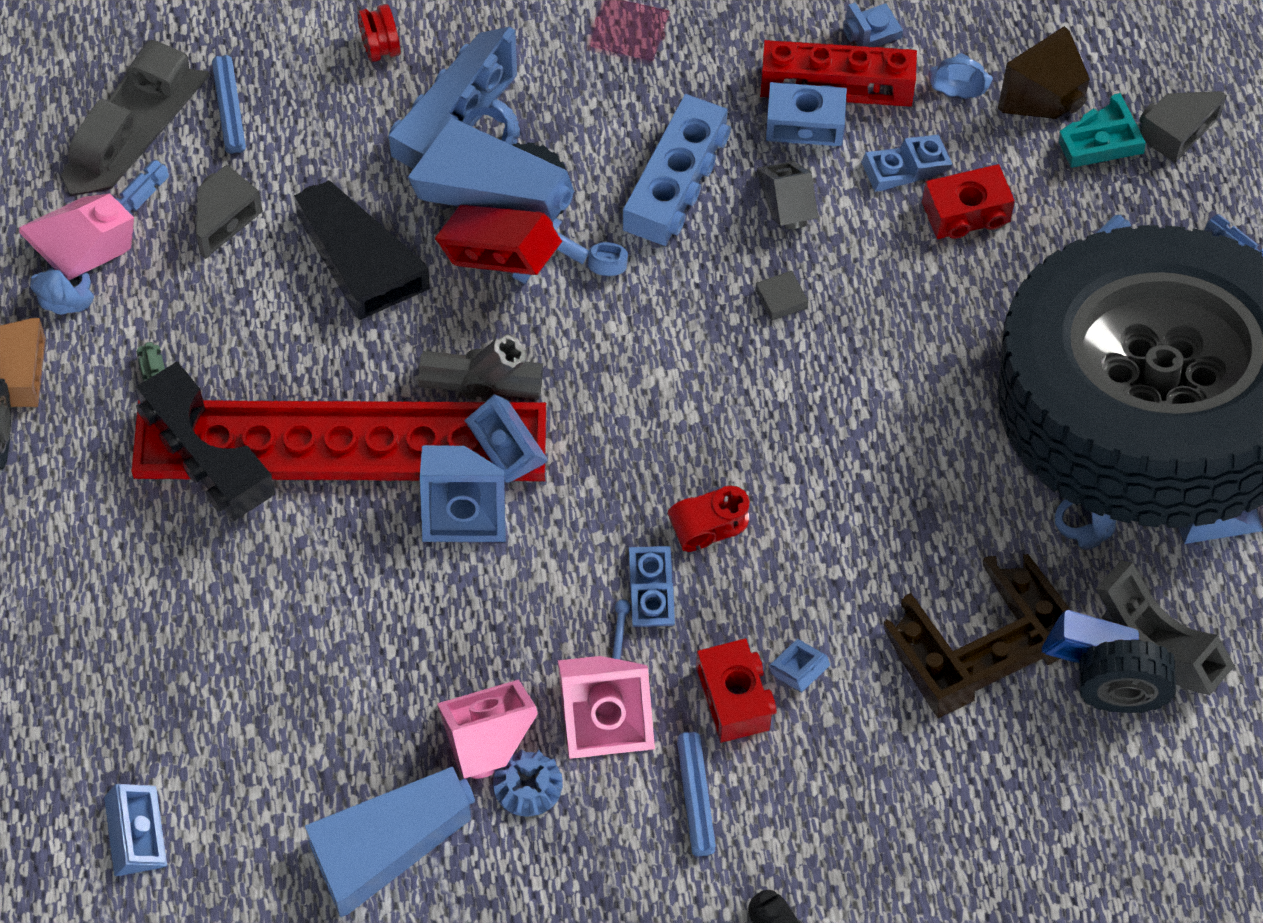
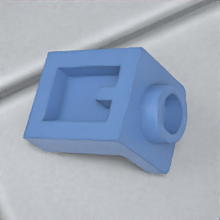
[843,2,903,47]

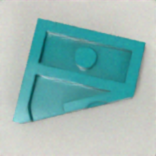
[1058,93,1146,168]

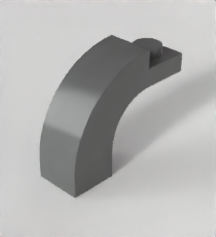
[1096,560,1235,695]

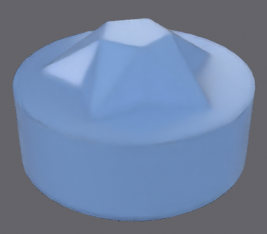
[588,242,628,276]

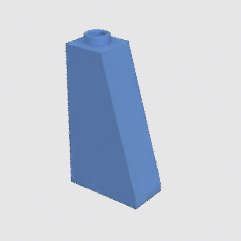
[408,117,575,222]
[305,766,475,917]

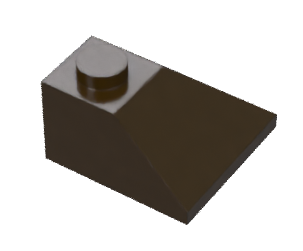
[998,26,1090,119]

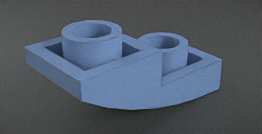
[861,134,953,192]
[629,546,675,627]

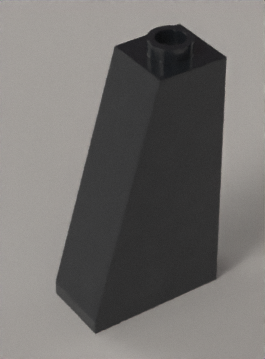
[294,180,430,320]

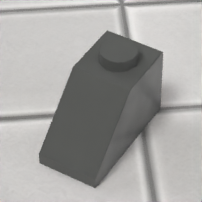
[1139,91,1227,163]
[757,160,818,229]
[196,164,263,259]

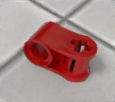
[667,485,750,552]

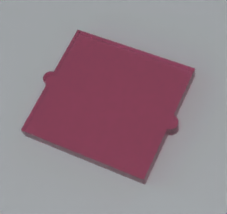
[590,0,670,61]

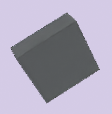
[755,270,808,321]

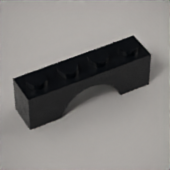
[136,361,275,521]

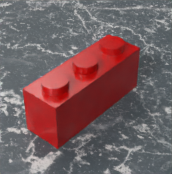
[435,205,562,276]

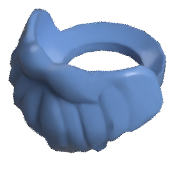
[929,53,993,99]
[462,99,520,145]
[30,267,94,315]
[1055,499,1116,550]

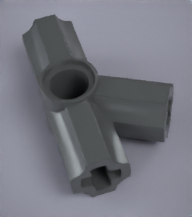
[418,334,543,401]

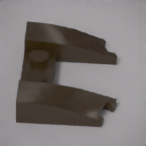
[884,554,1071,718]

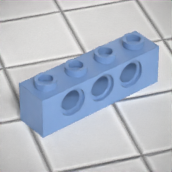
[623,94,731,246]

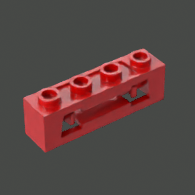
[760,40,917,107]

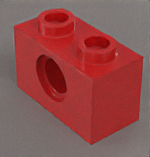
[922,164,1015,239]
[696,638,777,743]

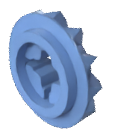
[493,749,563,817]

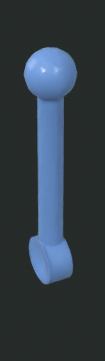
[612,599,631,660]

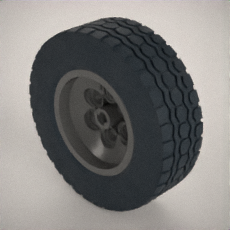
[998,225,1263,528]

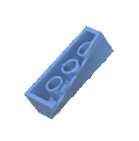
[388,27,517,169]

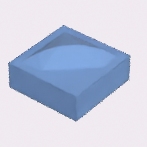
[769,639,830,693]

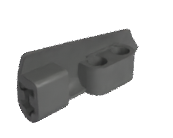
[61,40,209,196]

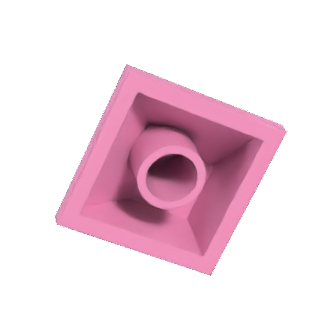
[19,193,134,280]
[558,656,655,759]
[437,680,538,779]

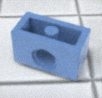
[766,82,847,146]

